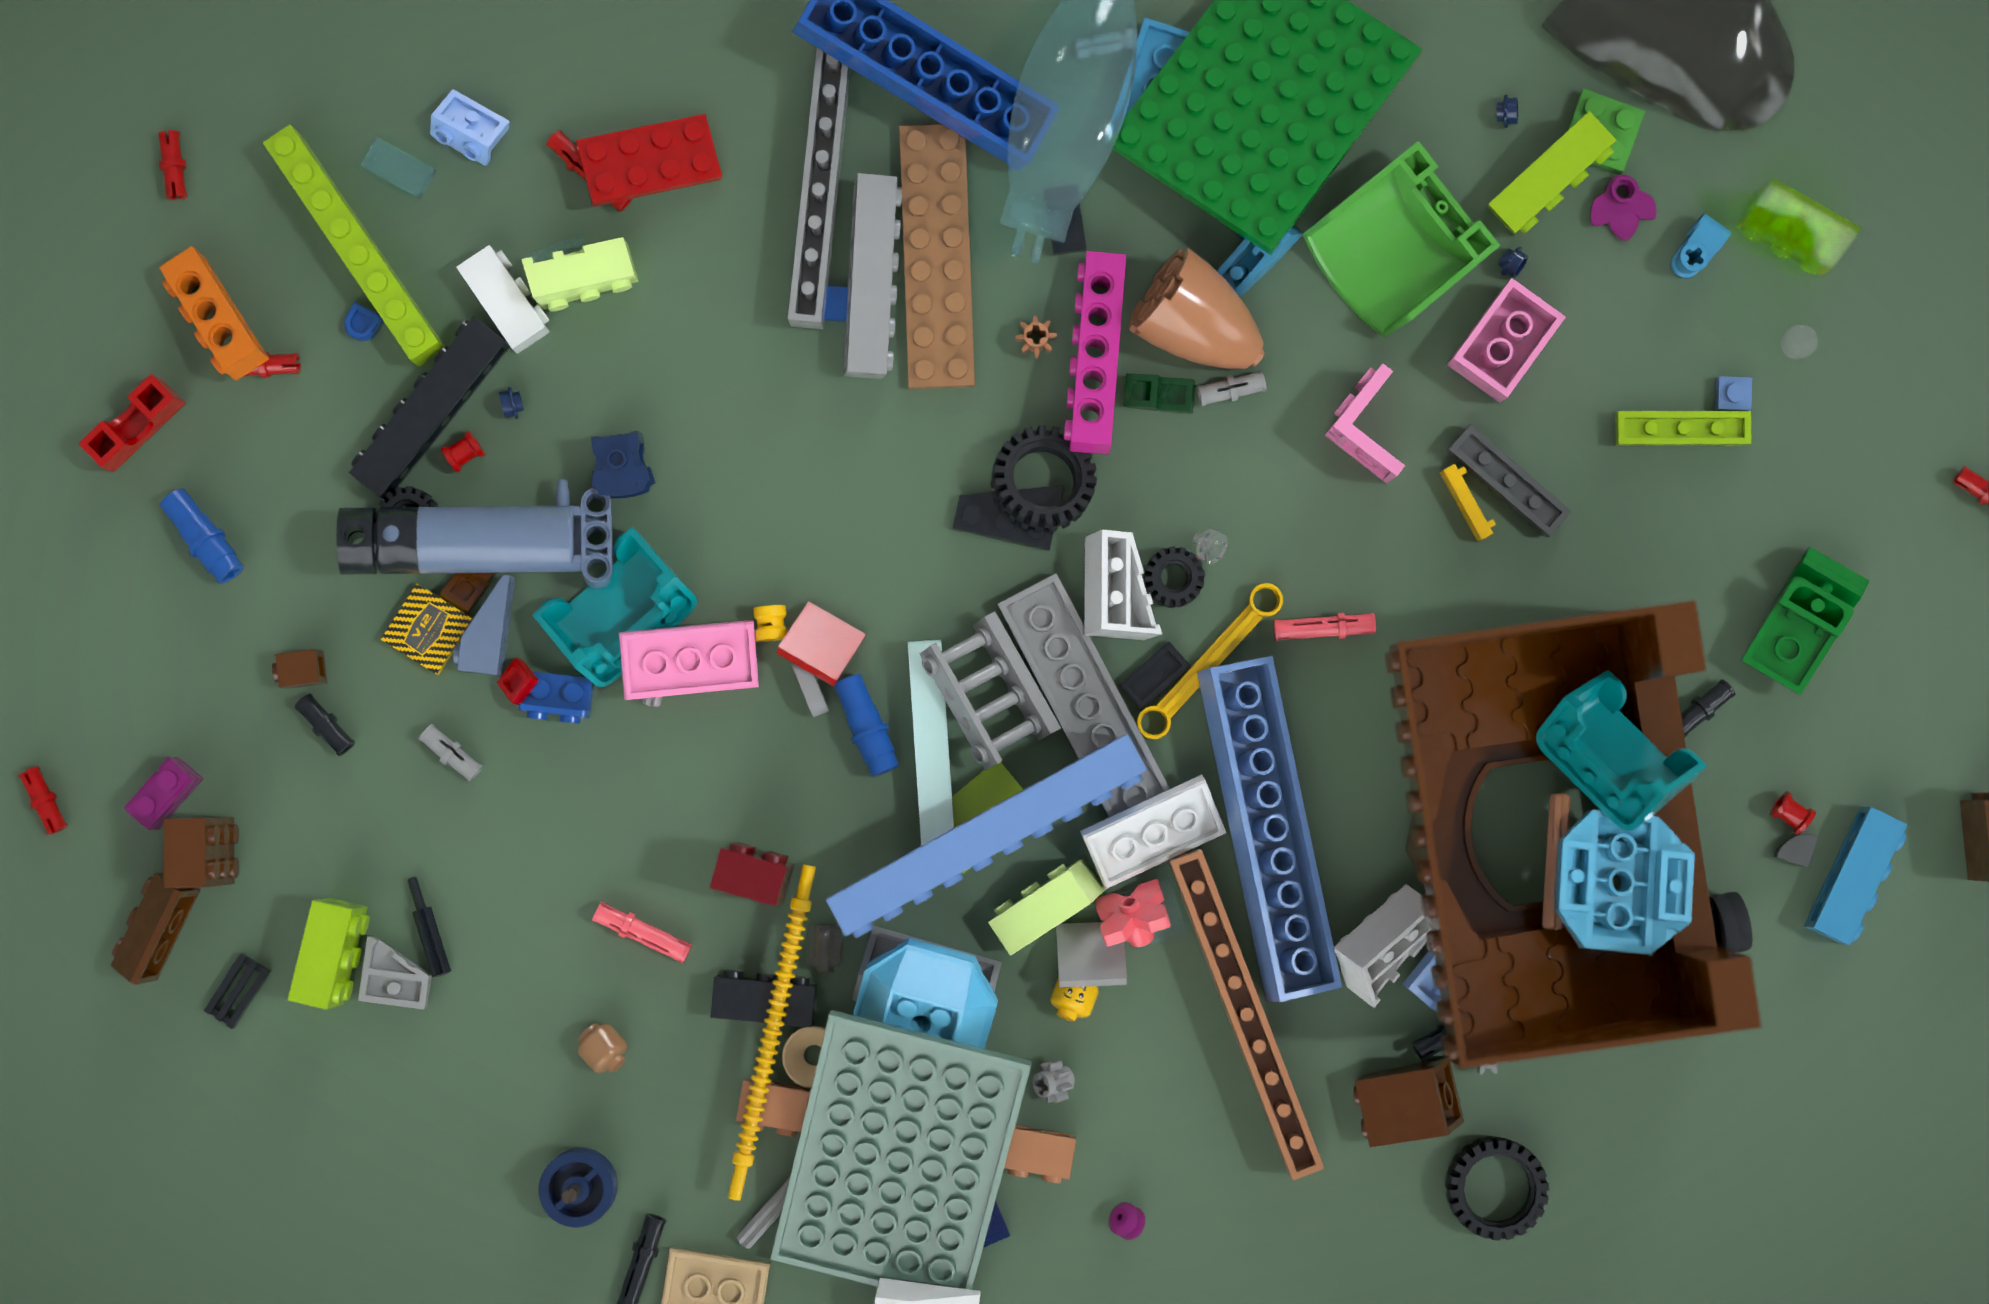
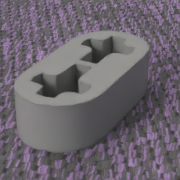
[791,662,829,717]

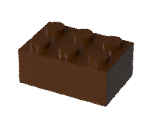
[164,817,239,888]

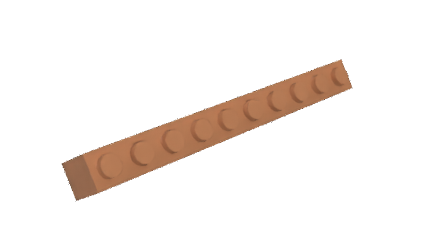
[1168,849,1325,1181]
[736,1077,1076,1183]

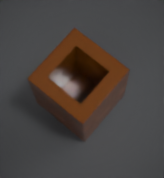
[272,649,327,689]

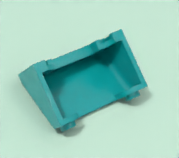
[532,526,697,687]
[1536,670,1707,831]

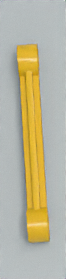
[1137,583,1283,740]

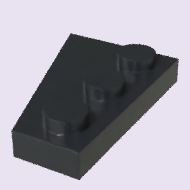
[953,485,1064,551]

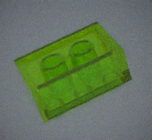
[1735,178,1862,275]

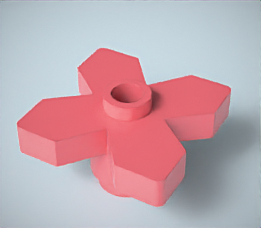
[1095,879,1171,947]

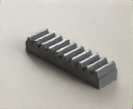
[1447,424,1572,538]

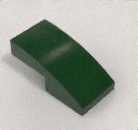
[1123,373,1196,414]

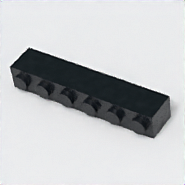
[349,316,510,500]

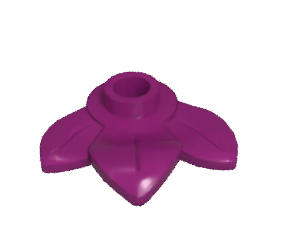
[1590,175,1656,241]

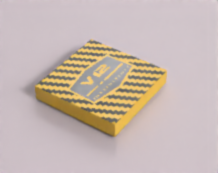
[381,583,474,675]

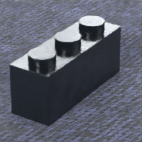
[710,970,817,1027]

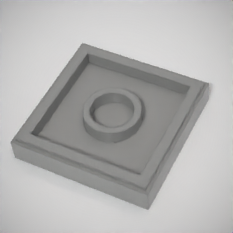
[1056,922,1127,988]

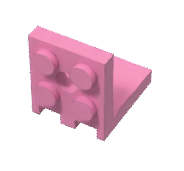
[1325,363,1405,484]

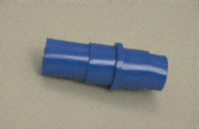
[160,488,244,584]
[834,674,899,777]

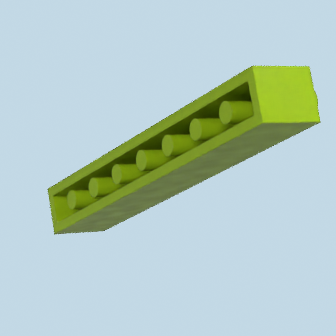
[263,124,445,367]

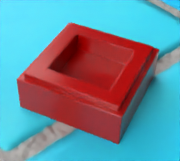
[496,658,539,705]

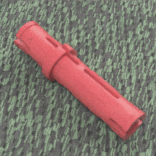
[1274,612,1376,641]
[592,901,692,964]

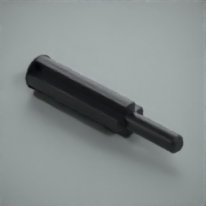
[407,877,451,977]

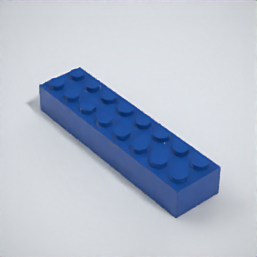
[792,0,1060,171]

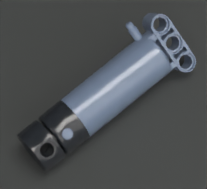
[337,479,613,589]

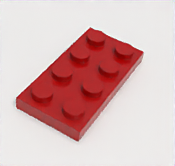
[576,113,722,207]

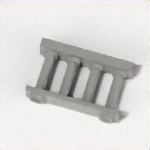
[919,612,1061,771]

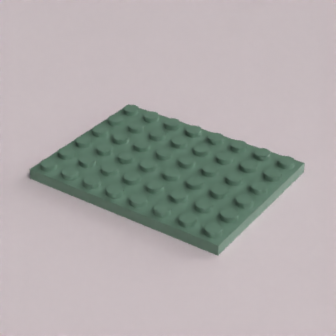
[771,1010,1032,1290]

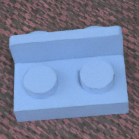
[430,89,510,166]

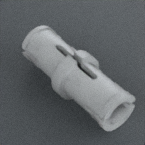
[1197,370,1267,406]
[418,724,483,783]

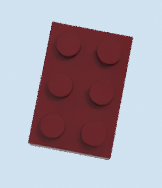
[709,842,794,907]

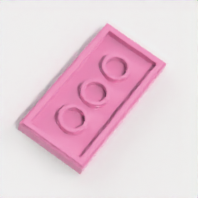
[619,620,759,700]

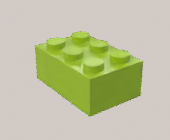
[287,898,370,1010]

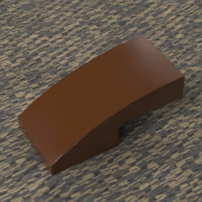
[440,573,497,615]

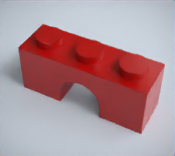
[78,374,186,472]

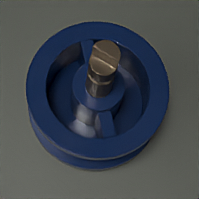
[538,1148,618,1228]

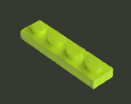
[1615,411,1752,446]

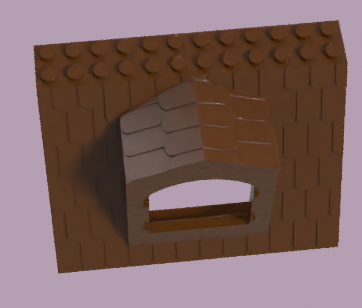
[1385,600,1762,1069]

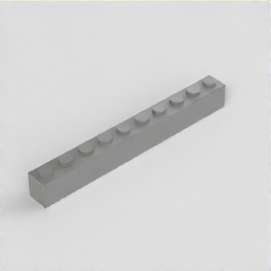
[788,48,851,330]

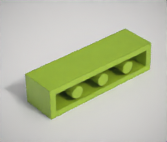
[1487,111,1617,236]

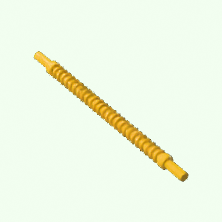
[727,864,816,1201]

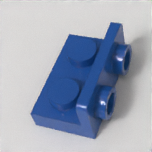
[519,671,594,724]

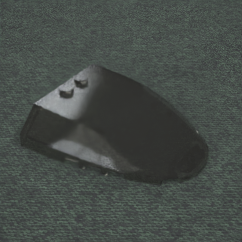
[1541,0,1794,132]

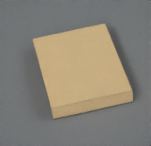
[661,1247,771,1304]

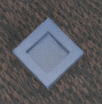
[1715,376,1752,411]

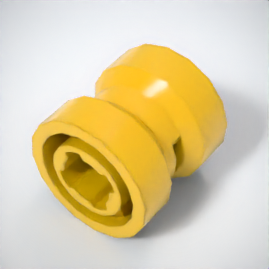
[753,605,788,642]

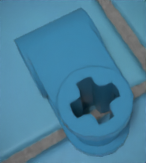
[1671,213,1732,279]

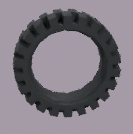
[1445,1137,1549,1241]

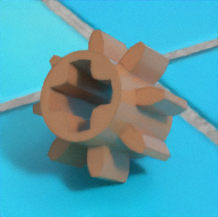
[1015,315,1057,359]

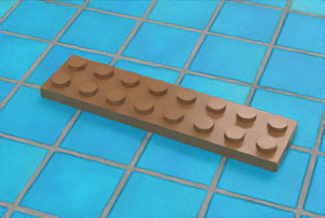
[899,124,975,390]

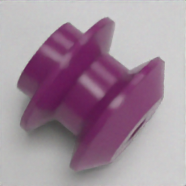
[1108,1202,1146,1240]

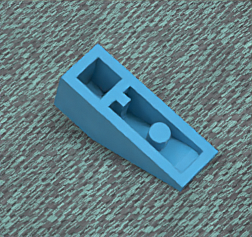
[1217,225,1303,297]

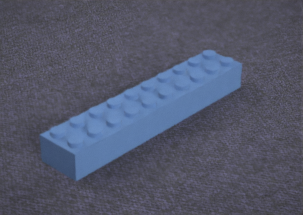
[1197,656,1342,1002]
[826,734,1147,938]

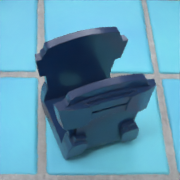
[591,431,655,499]

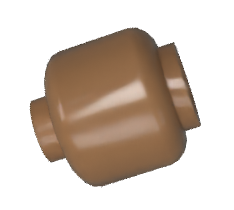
[577,1023,628,1073]

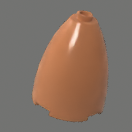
[1128,247,1265,369]

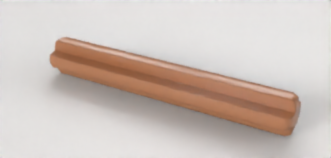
[1542,793,1570,930]

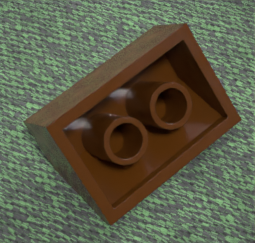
[110,873,201,985]

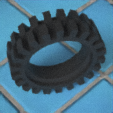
[991,425,1097,533]

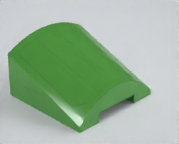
[1303,141,1500,338]

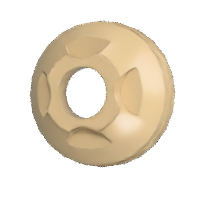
[782,1026,826,1088]

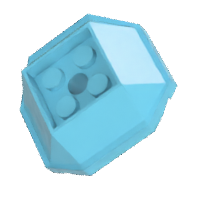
[1554,810,1695,955]
[853,938,998,1049]

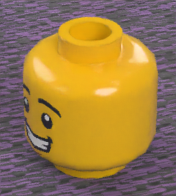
[1050,977,1099,1022]

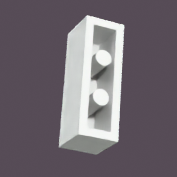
[456,245,550,354]

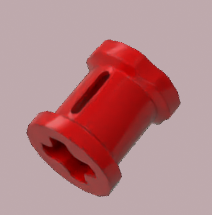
[441,430,486,473]
[1769,791,1816,835]

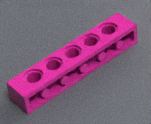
[1064,251,1126,455]

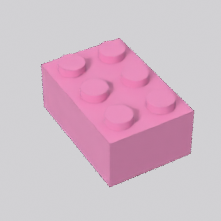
[1447,278,1566,403]

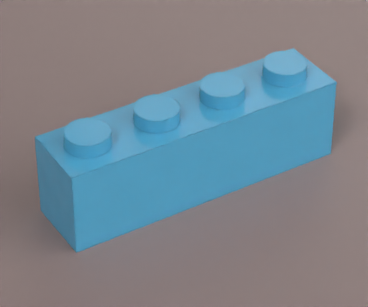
[1804,806,1908,946]

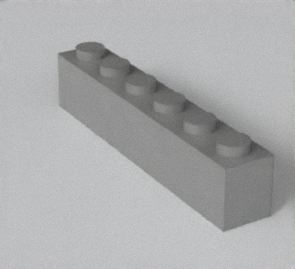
[843,173,902,379]

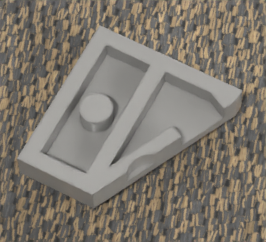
[358,936,432,1010]

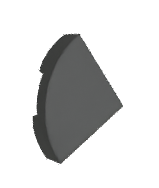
[1773,834,1818,868]

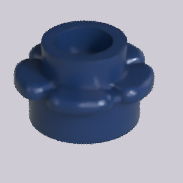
[1497,95,1518,128]
[1499,247,1529,279]
[499,387,524,419]

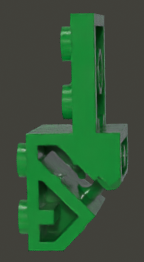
[1740,547,1869,695]

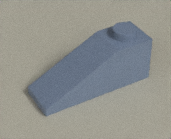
[453,574,516,676]

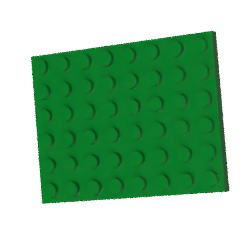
[1106,0,1422,255]

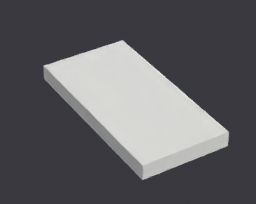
[1080,775,1226,889]

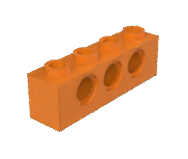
[159,246,269,381]

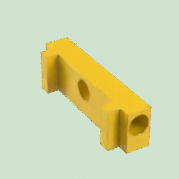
[1440,464,1496,542]

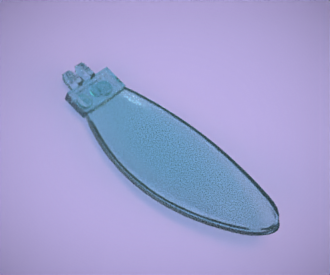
[1000,0,1137,263]

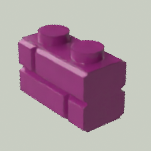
[124,757,203,830]

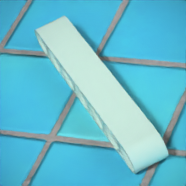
[908,639,954,846]

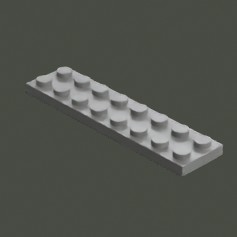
[997,573,1170,817]

